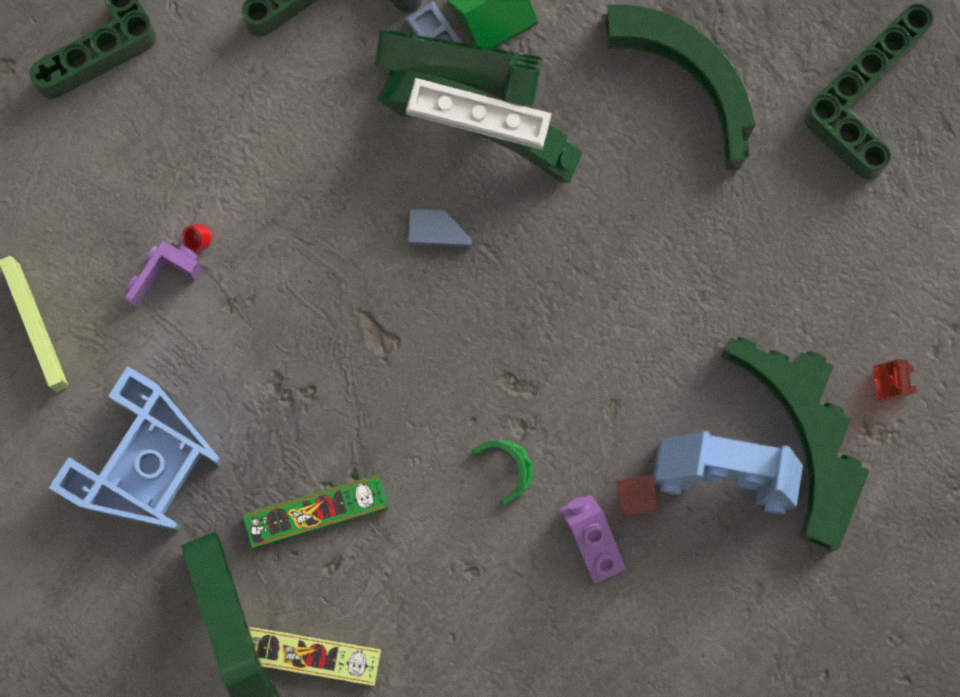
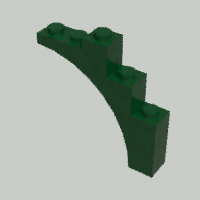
[721,337,870,552]

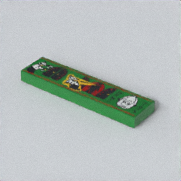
[243,474,389,549]

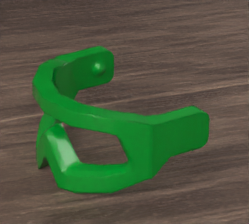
[472,439,534,506]

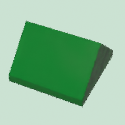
[447,0,538,48]

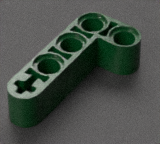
[29,0,157,99]

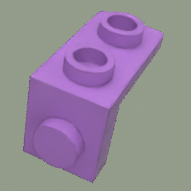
[125,241,203,308]
[559,495,625,583]

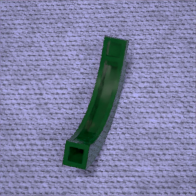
[605,4,755,170]
[377,70,582,183]

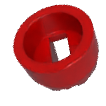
[182,224,212,253]

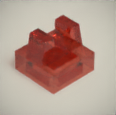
[873,359,917,400]
[616,475,659,517]

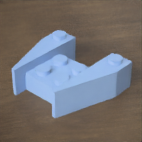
[49,366,222,531]
[652,431,803,515]

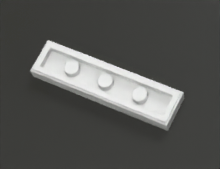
[406,78,551,150]

